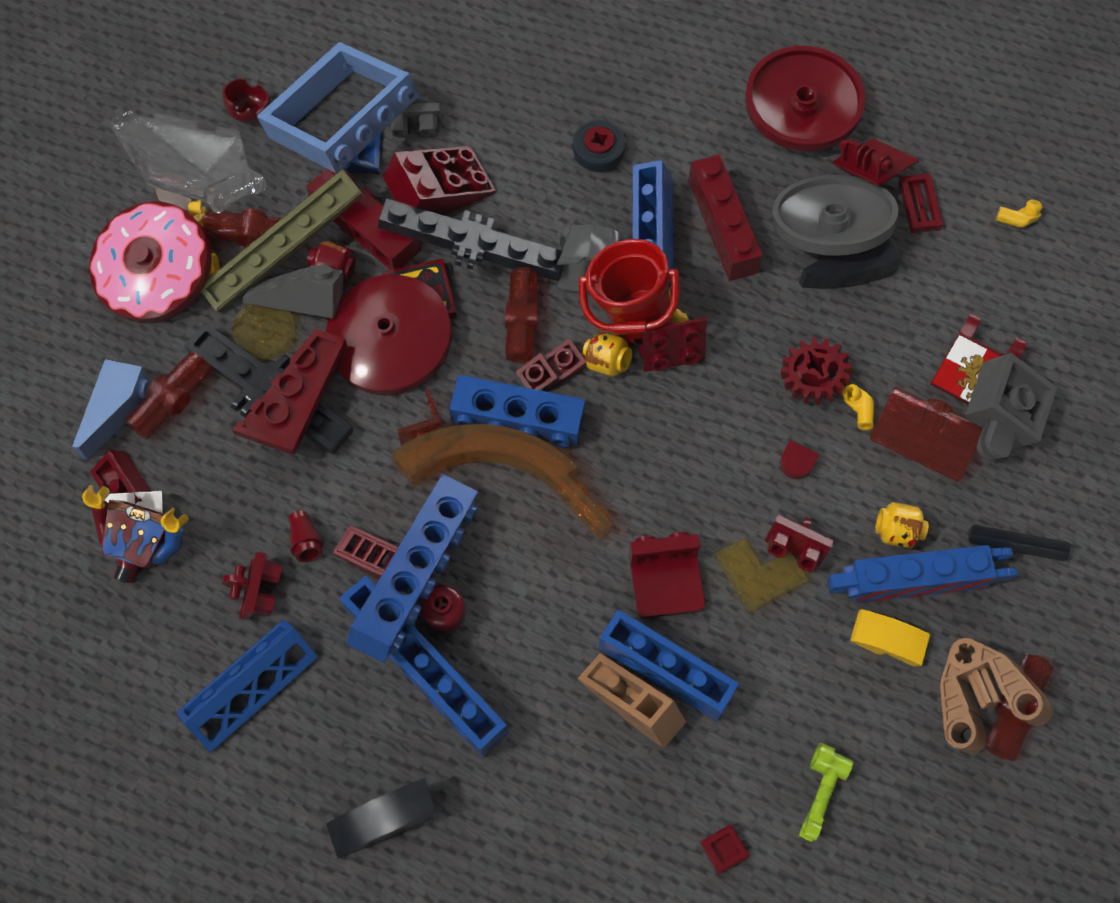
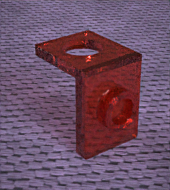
[397,389,443,447]

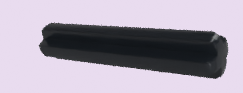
[968,525,1070,561]

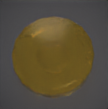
[232,304,296,360]

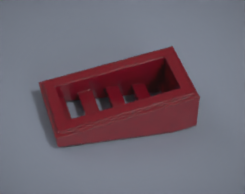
[332,525,398,580]

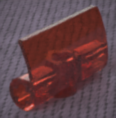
[869,386,983,481]

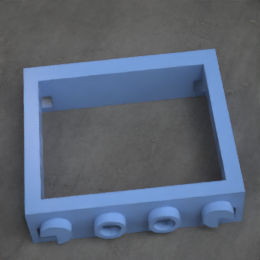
[257,42,419,174]

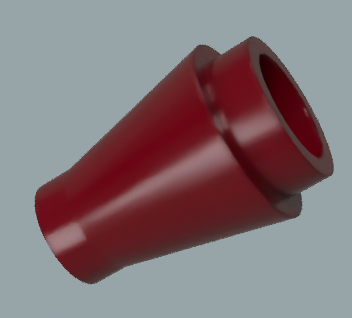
[288,510,324,562]

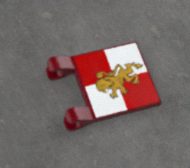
[930,314,1027,405]

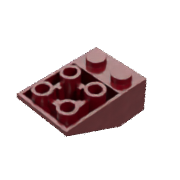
[383,146,496,215]

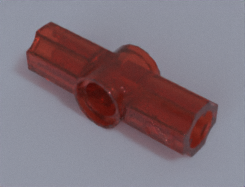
[203,208,282,248]
[505,267,538,364]
[124,351,213,440]
[984,654,1054,762]

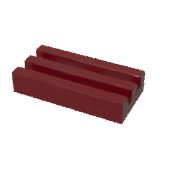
[898,173,943,234]

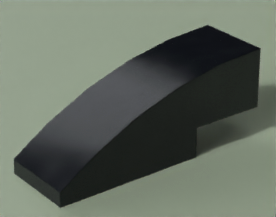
[799,239,903,289]
[326,778,439,859]

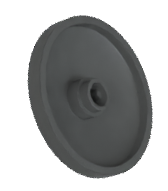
[772,175,898,255]

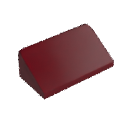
[90,450,151,503]

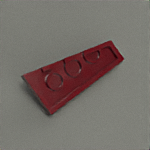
[232,329,347,456]

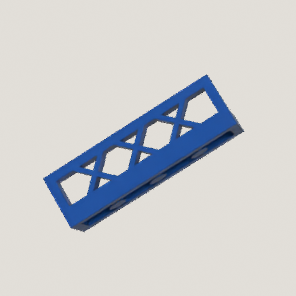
[176,619,318,752]

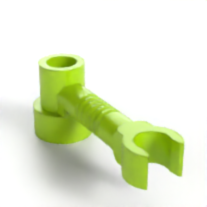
[799,742,853,842]

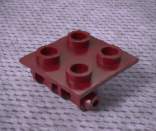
[832,138,919,186]
[638,318,707,373]

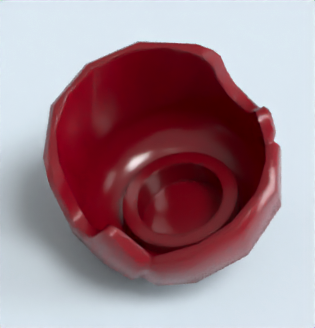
[223,78,270,123]

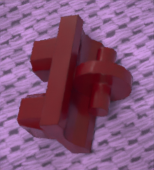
[764,515,834,573]
[222,552,282,620]

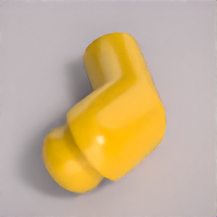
[996,200,1043,228]
[843,384,874,430]

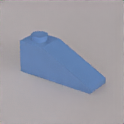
[72,359,151,460]

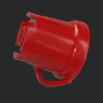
[578,239,680,343]

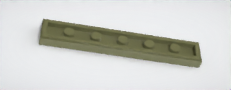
[201,169,364,313]

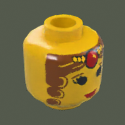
[583,332,632,377]
[875,502,928,549]

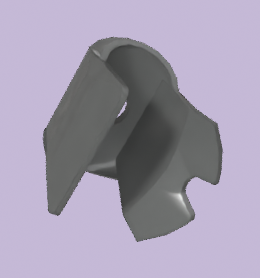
[557,224,623,293]

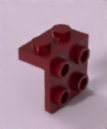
[629,532,705,618]

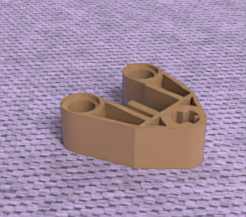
[940,638,1053,754]

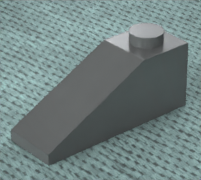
[243,265,343,318]

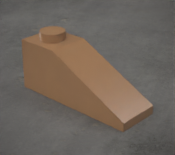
[578,653,686,748]

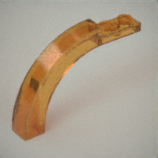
[391,424,611,541]

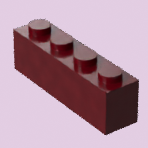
[688,154,762,282]
[306,169,421,270]

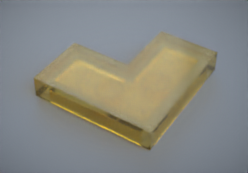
[714,538,808,614]

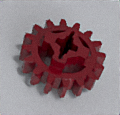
[781,337,852,405]

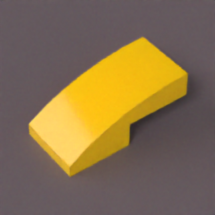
[850,609,930,667]

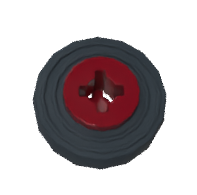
[572,120,626,172]

